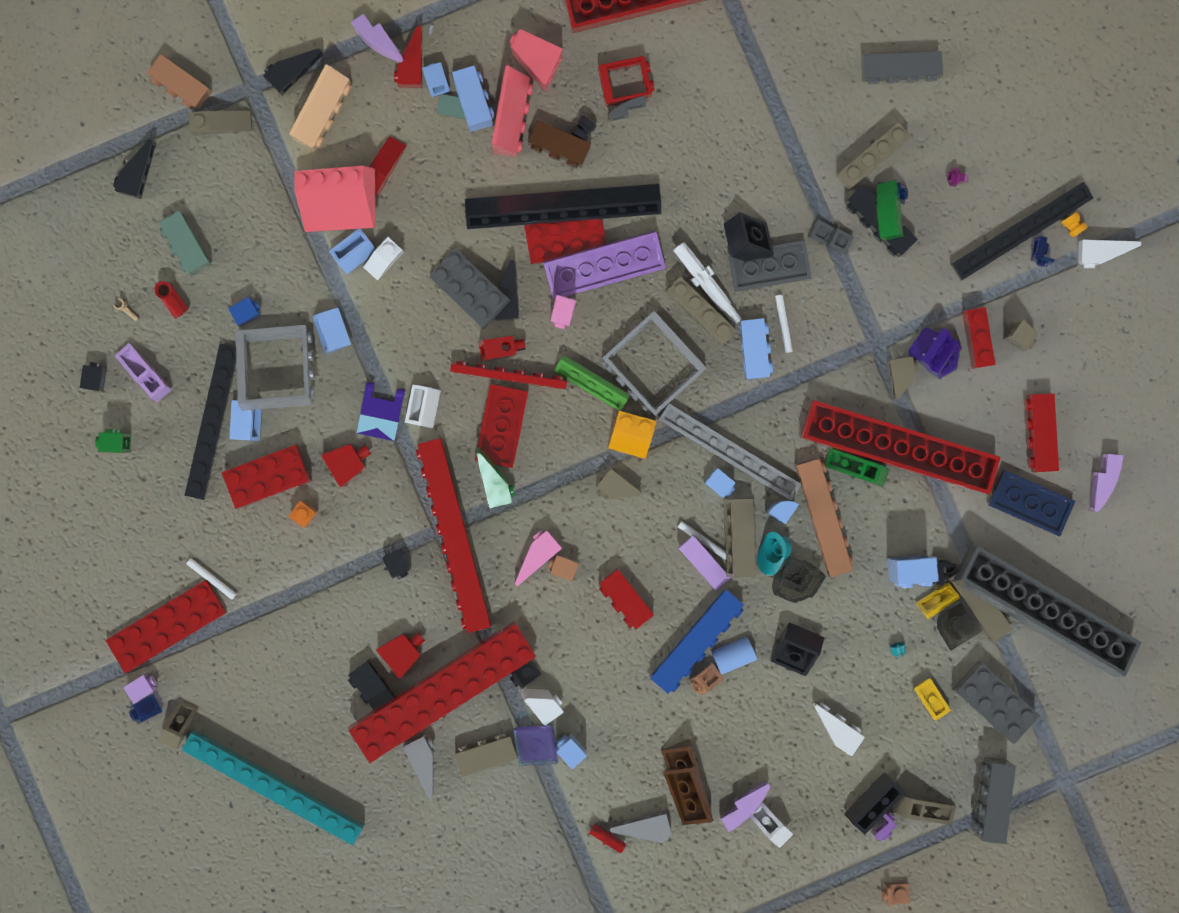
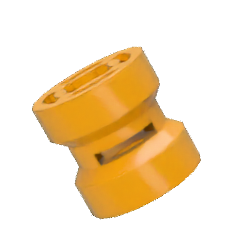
[1061,211,1088,238]

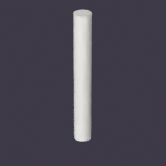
[775,294,793,353]
[678,521,726,560]
[186,558,237,600]

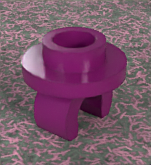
[947,167,969,187]

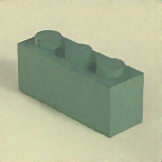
[159,211,212,275]

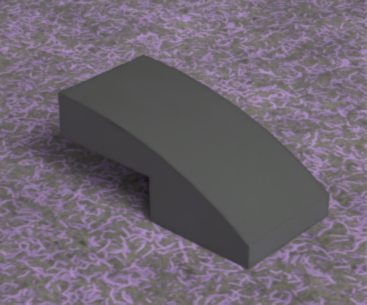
[608,96,646,121]
[808,220,854,254]

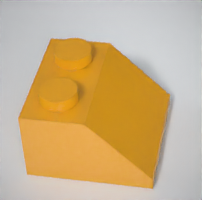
[608,411,657,459]

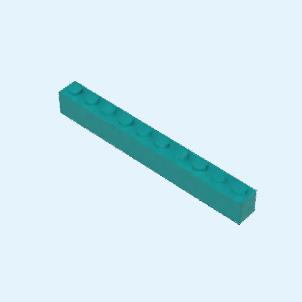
[182,730,365,846]

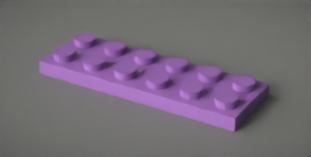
[543,230,666,300]

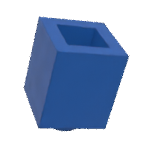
[228,297,261,327]

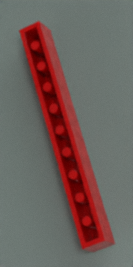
[416,438,491,633]

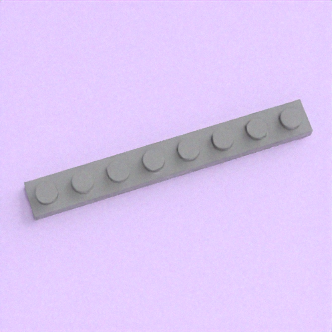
[659,403,801,501]

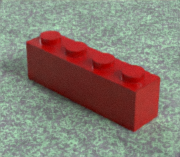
[1024,393,1059,472]

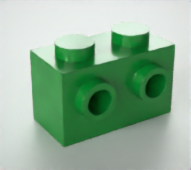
[95,429,131,453]

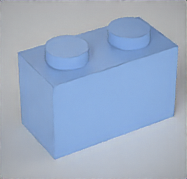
[556,733,587,769]

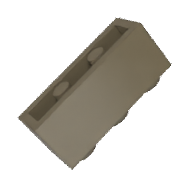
[454,732,518,777]

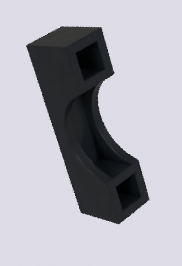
[845,184,918,258]

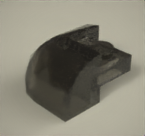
[772,556,826,603]
[937,597,983,651]

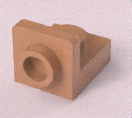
[689,663,724,695]
[882,882,910,907]

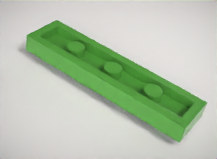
[554,355,630,411]

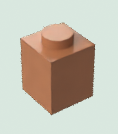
[548,555,579,582]

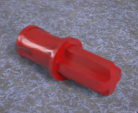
[588,823,626,853]

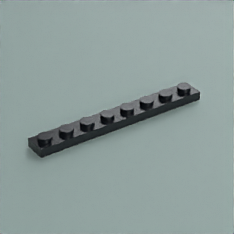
[951,182,1093,281]
[184,344,237,500]

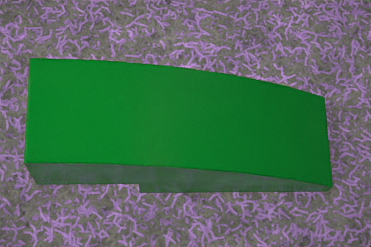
[877,180,903,240]

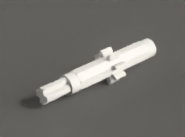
[673,242,742,325]

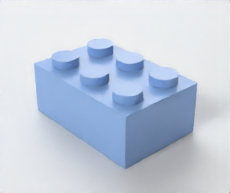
[887,555,938,588]

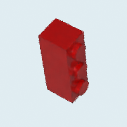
[962,307,996,369]
[599,569,654,629]

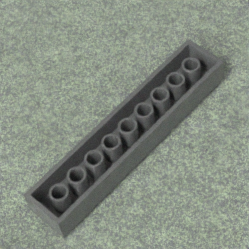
[952,546,1142,677]

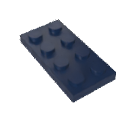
[988,470,1076,537]

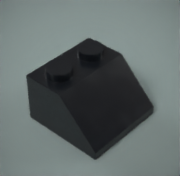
[723,212,774,261]
[771,622,825,677]

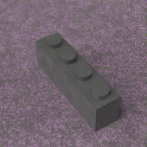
[861,51,943,84]

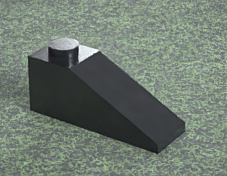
[263,49,323,96]
[113,139,156,199]
[495,260,519,321]

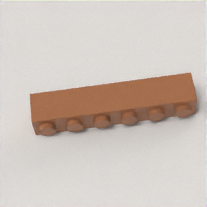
[795,459,854,578]

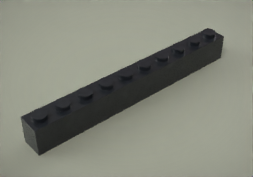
[465,184,661,229]

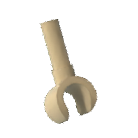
[113,298,139,321]

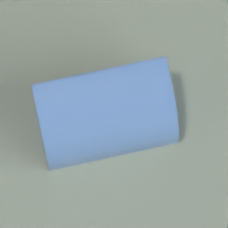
[329,229,376,274]
[312,308,351,354]
[229,400,262,441]
[765,500,799,524]
[711,636,757,675]

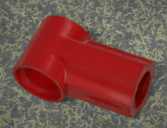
[154,281,189,319]

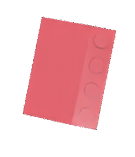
[492,66,533,157]
[294,166,376,232]

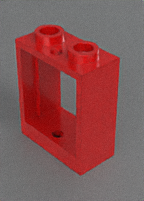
[598,56,655,107]

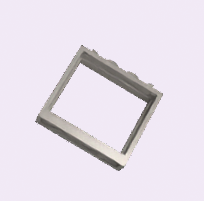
[602,311,707,416]
[236,325,315,411]

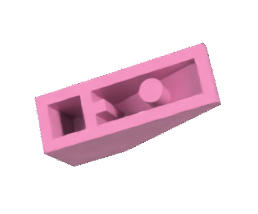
[551,295,576,329]
[515,530,562,586]

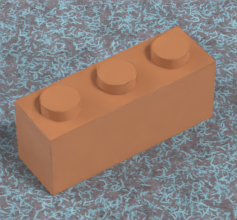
[147,54,212,111]

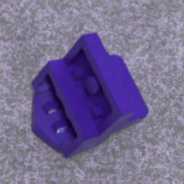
[908,327,962,380]

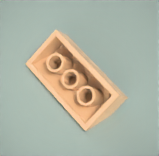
[289,64,352,151]

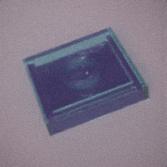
[513,725,558,766]

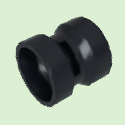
[570,115,597,141]

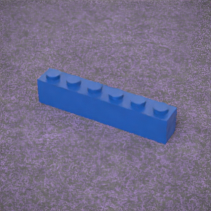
[650,589,744,694]

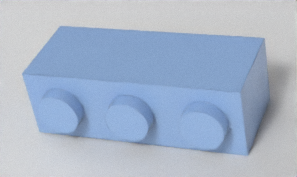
[452,66,495,132]
[739,318,773,380]

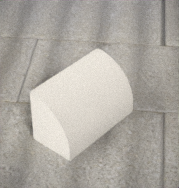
[405,384,441,428]

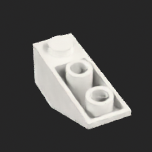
[813,702,865,756]

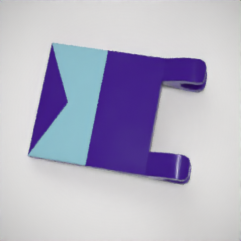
[356,382,405,441]

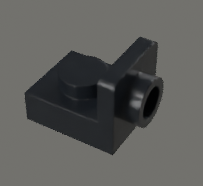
[932,560,956,590]
[510,660,541,689]

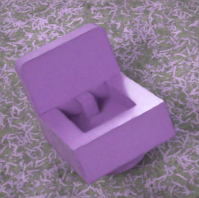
[872,811,897,841]

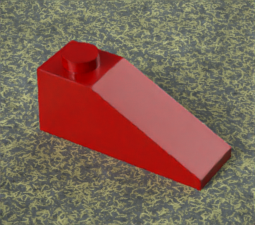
[394,26,423,88]
[369,136,407,197]

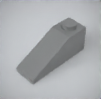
[403,734,435,799]
[609,811,672,843]

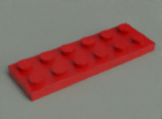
[105,580,227,674]

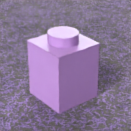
[123,673,157,704]

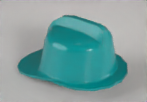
[757,532,792,575]

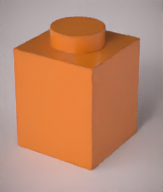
[288,500,318,528]

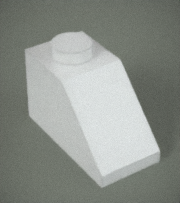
[363,237,404,280]
[520,689,564,726]
[750,802,793,848]

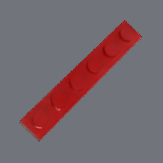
[450,361,567,390]

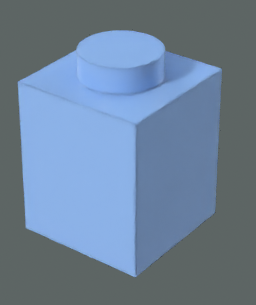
[422,62,450,97]
[704,468,736,498]

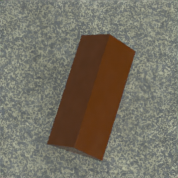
[661,739,714,825]

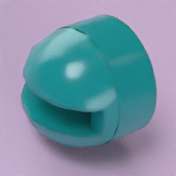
[890,642,906,658]

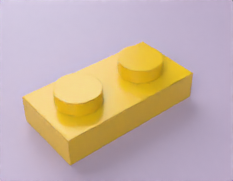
[916,582,960,620]
[913,677,951,721]

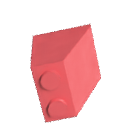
[510,29,563,92]

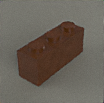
[528,120,591,169]

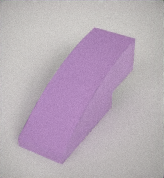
[351,14,404,63]
[115,343,172,403]
[1090,454,1124,512]
[678,535,730,591]
[720,780,770,832]

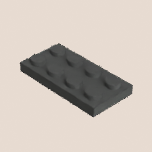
[728,240,811,292]
[429,248,510,329]

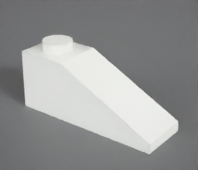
[1077,240,1141,269]

